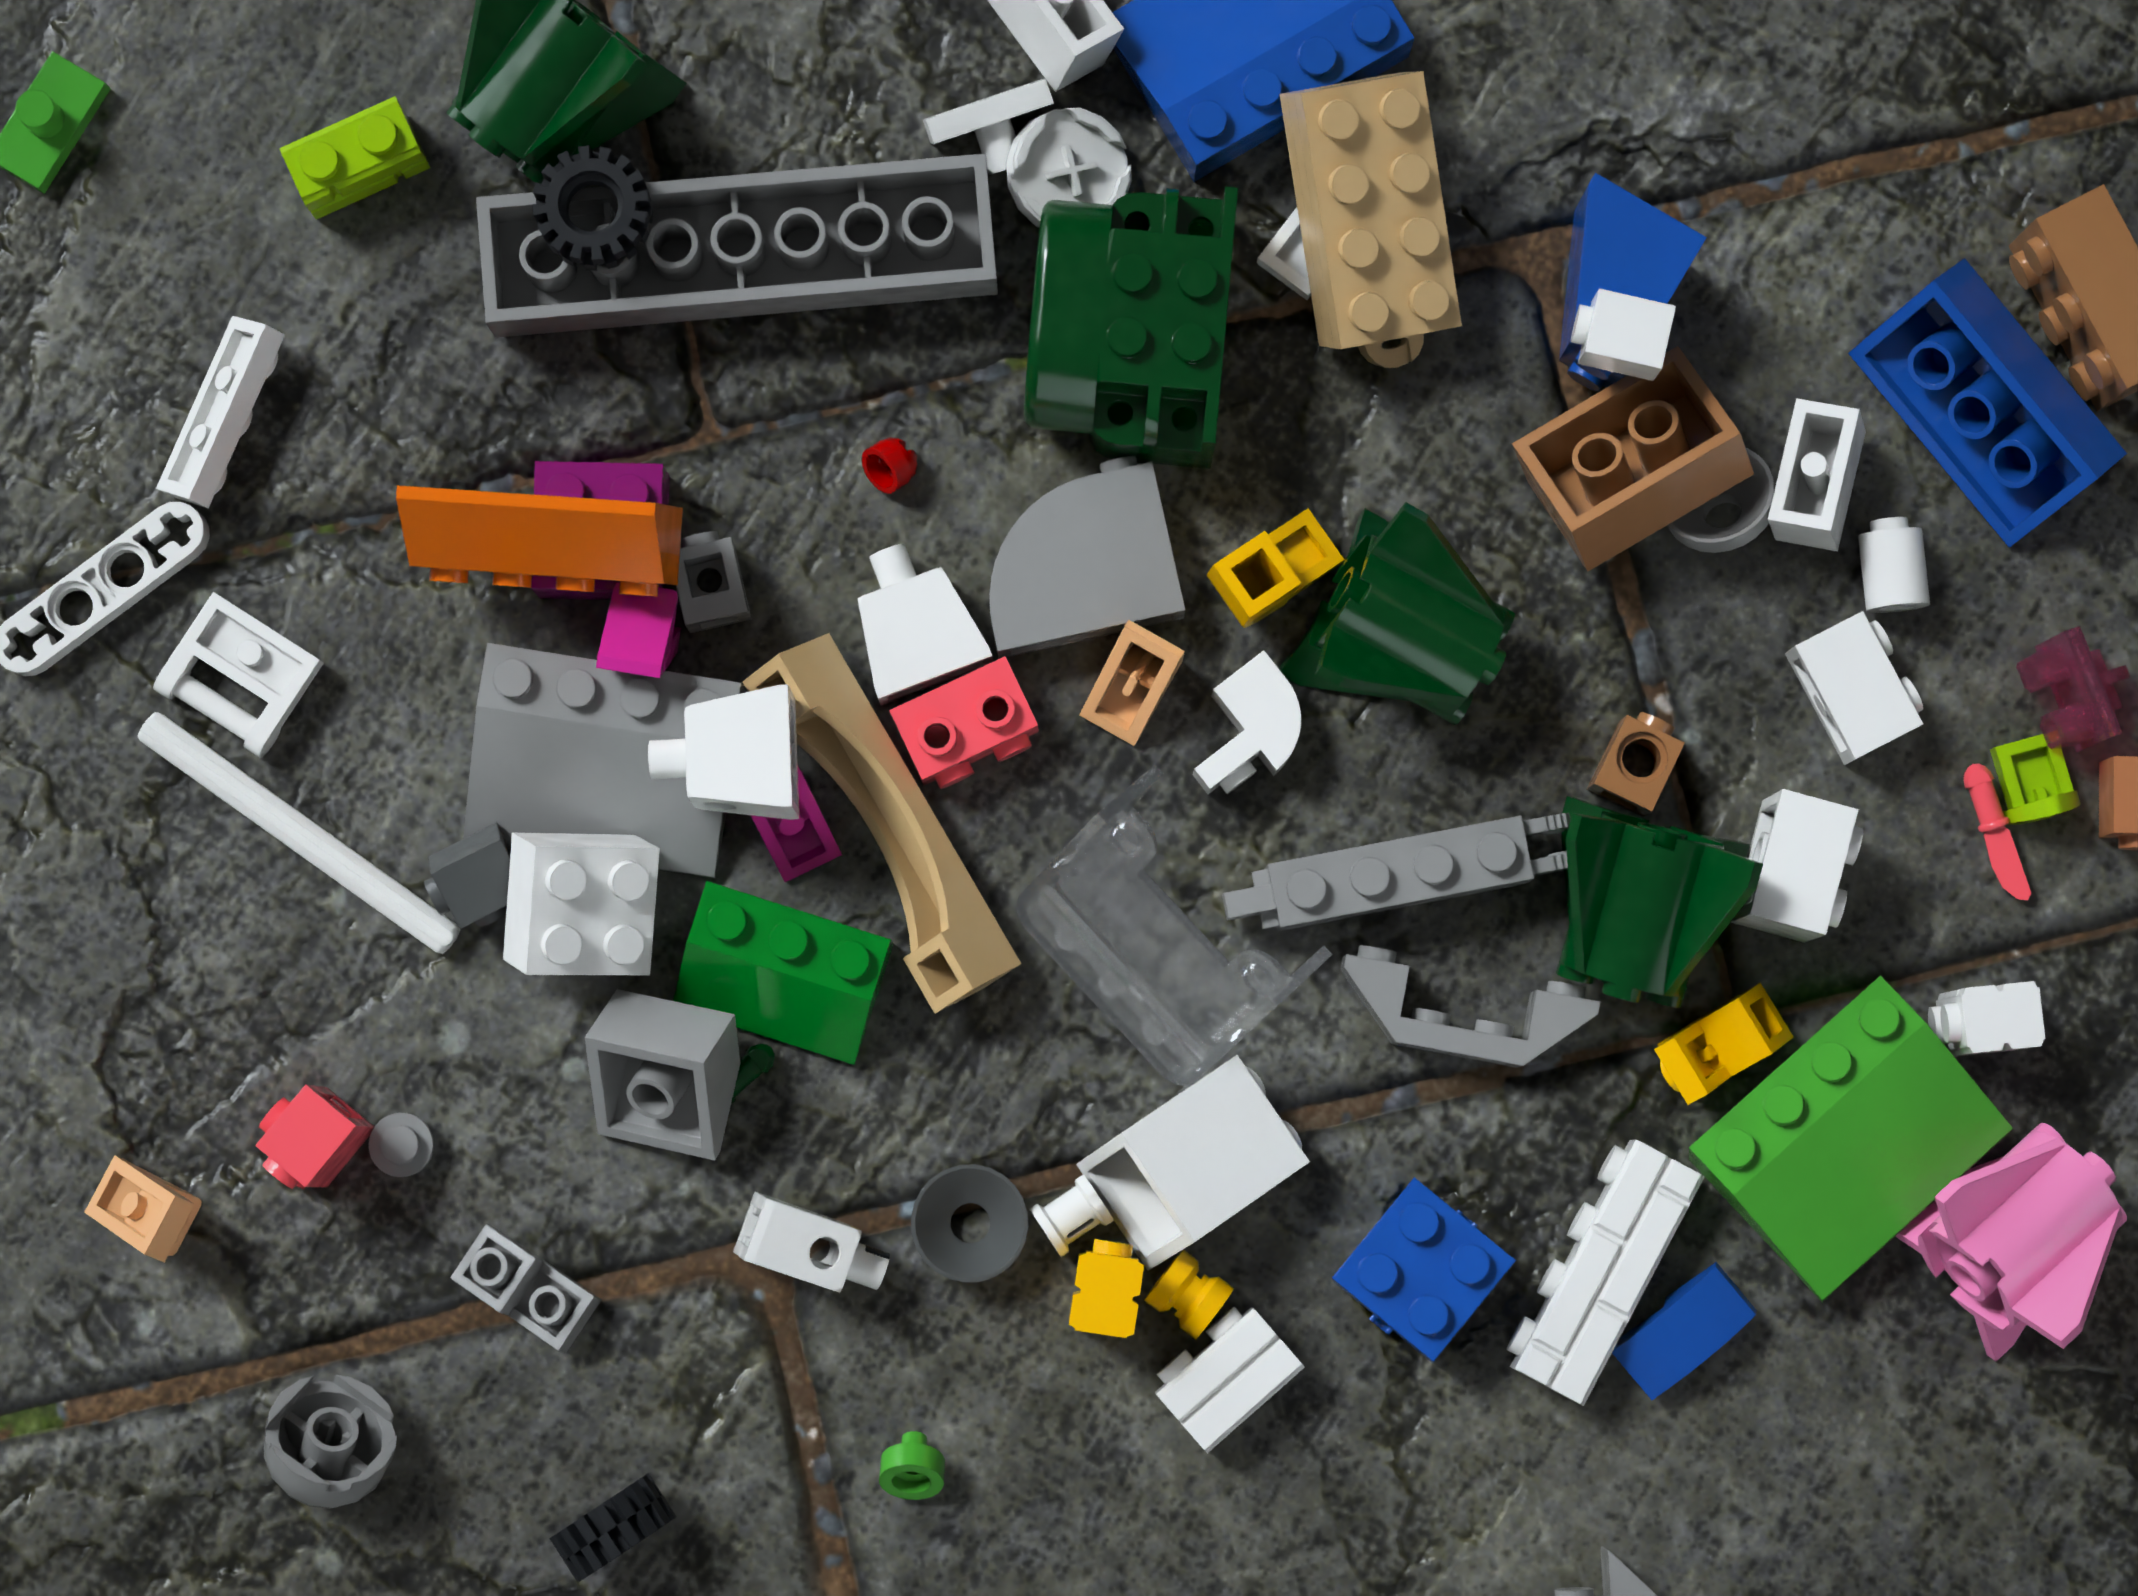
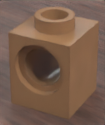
[1586,712,1685,817]

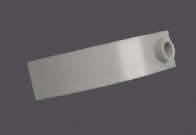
[989,456,1186,659]

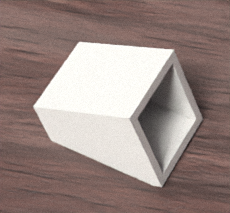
[1076,1055,1310,1270]

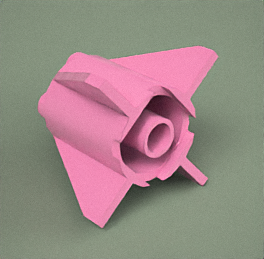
[1895,1123,2127,1361]

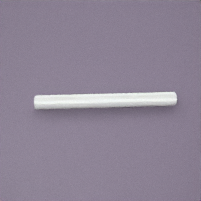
[138,712,460,954]

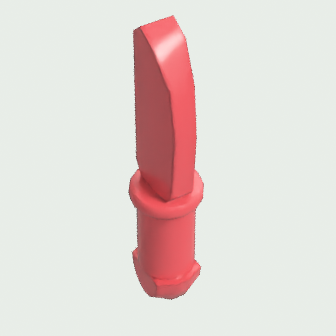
[1963,763,2032,901]

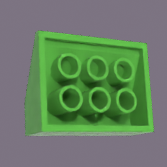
[1689,975,2013,1302]

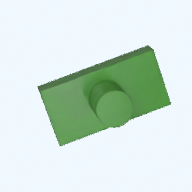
[0,51,111,194]

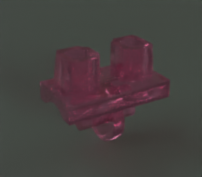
[2016,626,2131,752]

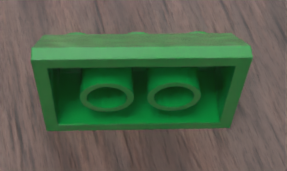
[673,881,894,1065]

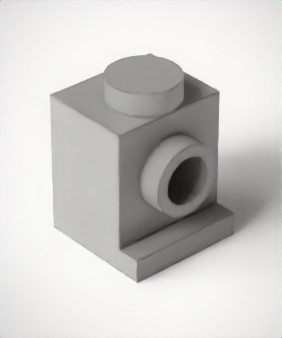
[676,531,752,633]

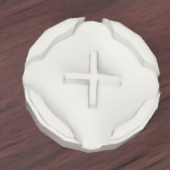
[1006,108,1132,228]

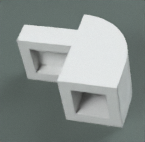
[1192,650,1301,794]

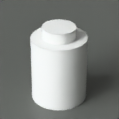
[1858,517,1930,613]

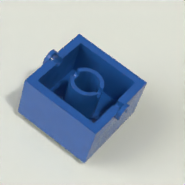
[1332,1177,1516,1363]

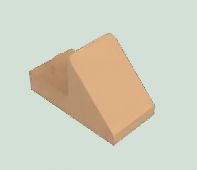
[84,1155,202,1263]

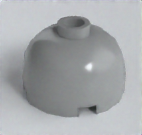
[264,1375,397,1509]

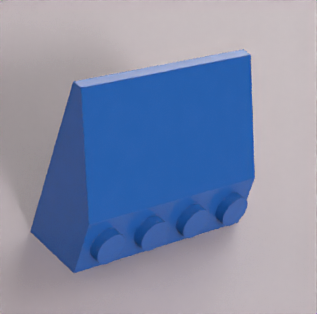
[1112,0,1414,182]

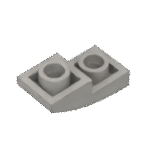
[450,1224,602,1353]

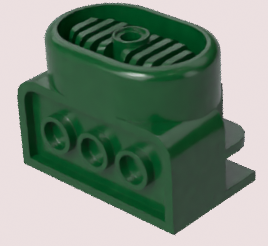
[1024,187,1238,469]

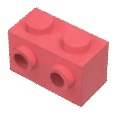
[889,656,1039,789]
[255,1084,375,1189]

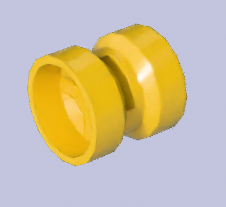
[1144,1249,1234,1340]

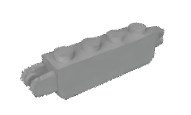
[1222,813,1571,931]

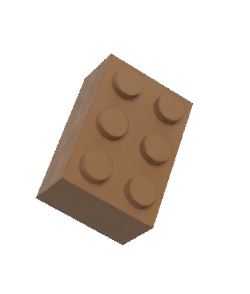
[2009,184,2138,412]
[1512,346,1754,571]

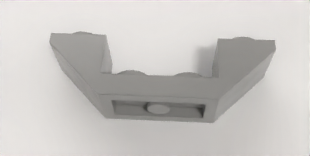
[1340,945,1601,1068]

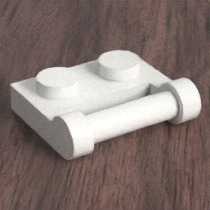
[153,592,324,758]

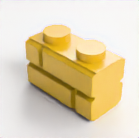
[1069,1239,1144,1338]

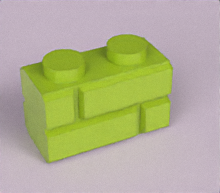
[279,96,431,220]

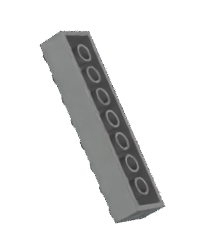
[476,153,998,338]

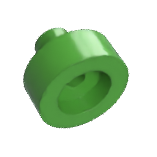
[879,1431,945,1500]

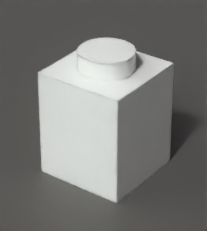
[1571,288,1676,381]

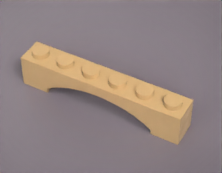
[742,633,1021,1014]

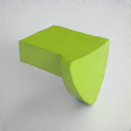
[1990,730,2081,825]

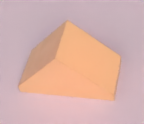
[1079,620,1185,746]

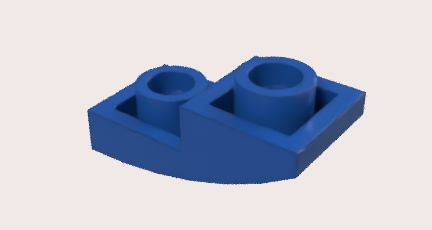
[1612,1262,1757,1400]

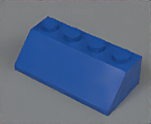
[1848,258,2127,548]

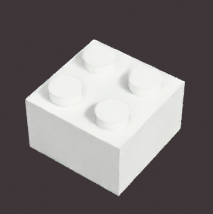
[1731,789,1863,943]
[503,833,660,976]

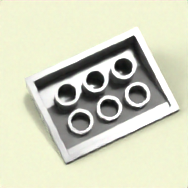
[463,643,747,879]

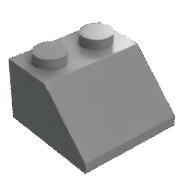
[585,989,740,1160]

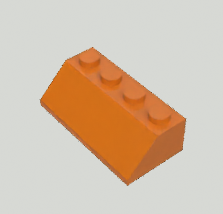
[396,485,683,597]

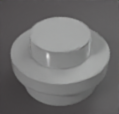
[369,1113,434,1177]

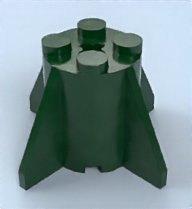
[446,0,687,184]
[1279,502,1515,725]
[1556,796,1763,1008]

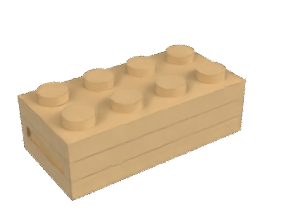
[1279,71,1462,368]

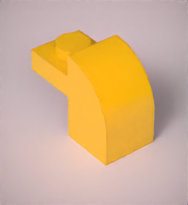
[1207,508,1345,628]
[1654,982,1794,1105]

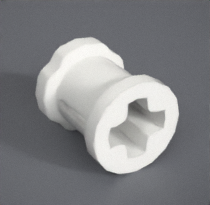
[1029,1174,1114,1257]

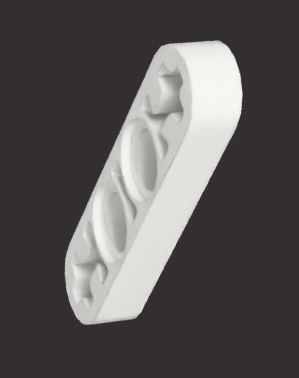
[0,501,210,676]

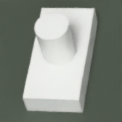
[923,79,1054,175]

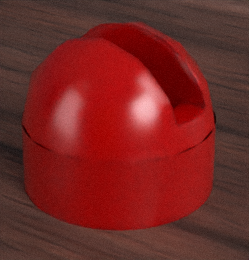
[862,437,918,494]

